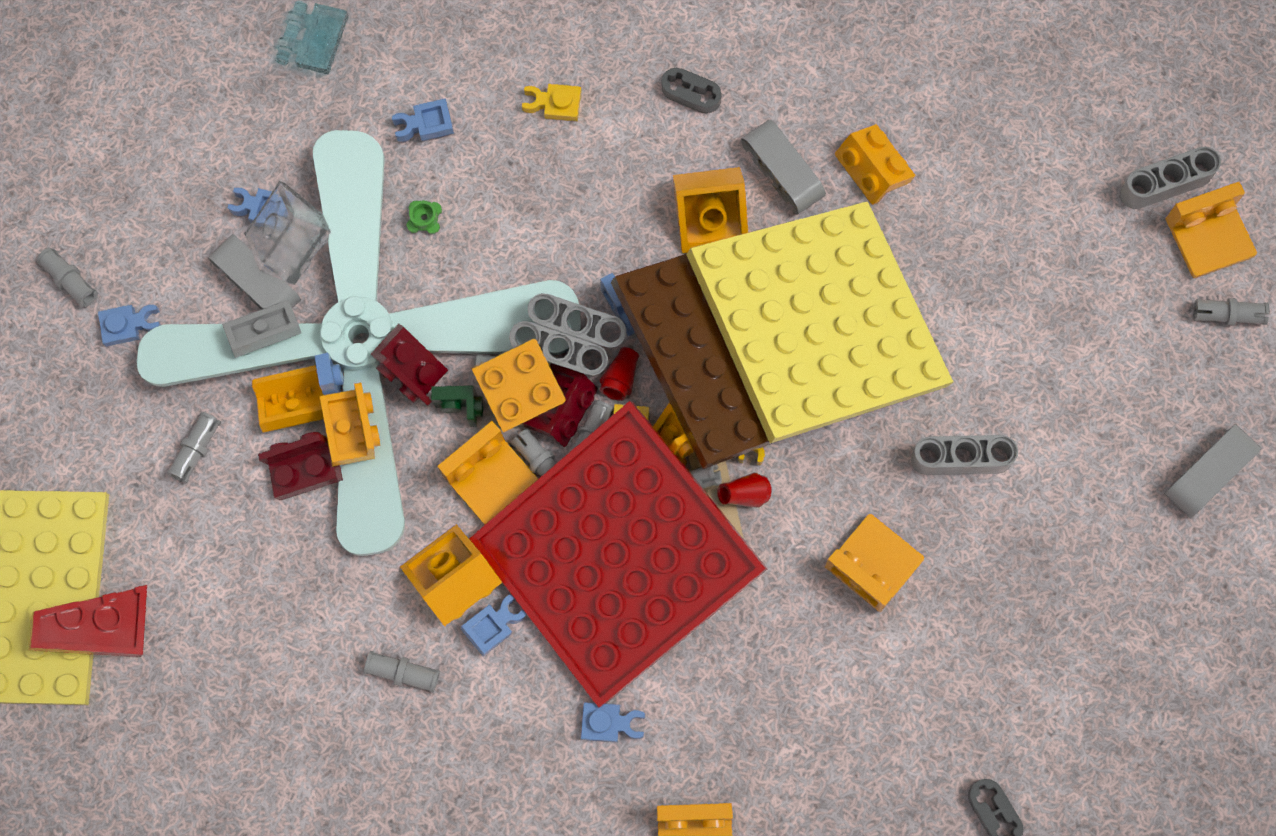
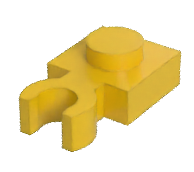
[522,84,582,122]

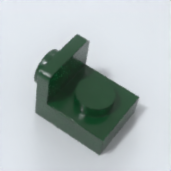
[431,385,483,427]

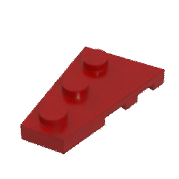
[29,585,147,657]

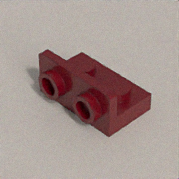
[370,323,448,406]
[522,363,598,447]
[258,432,343,500]

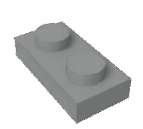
[222,300,302,358]

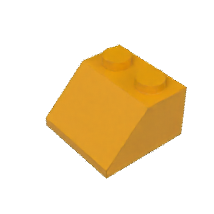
[673,167,749,253]
[400,524,502,627]

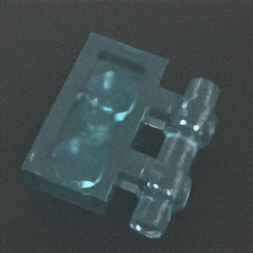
[275,1,349,75]

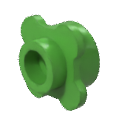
[406,200,442,234]

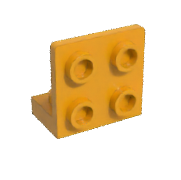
[1165,181,1257,278]
[471,339,565,433]
[437,421,538,525]
[825,514,924,613]
[657,803,733,836]

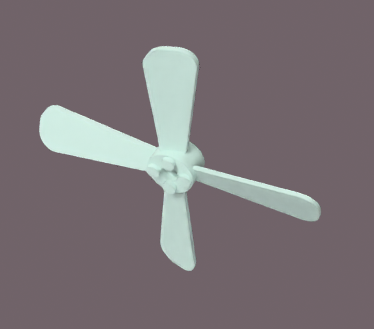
[137,130,581,556]

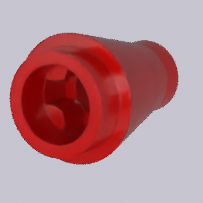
[599,347,639,401]
[717,472,772,508]

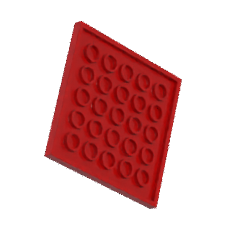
[469,401,768,708]

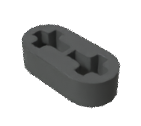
[661,67,722,114]
[968,779,1023,836]

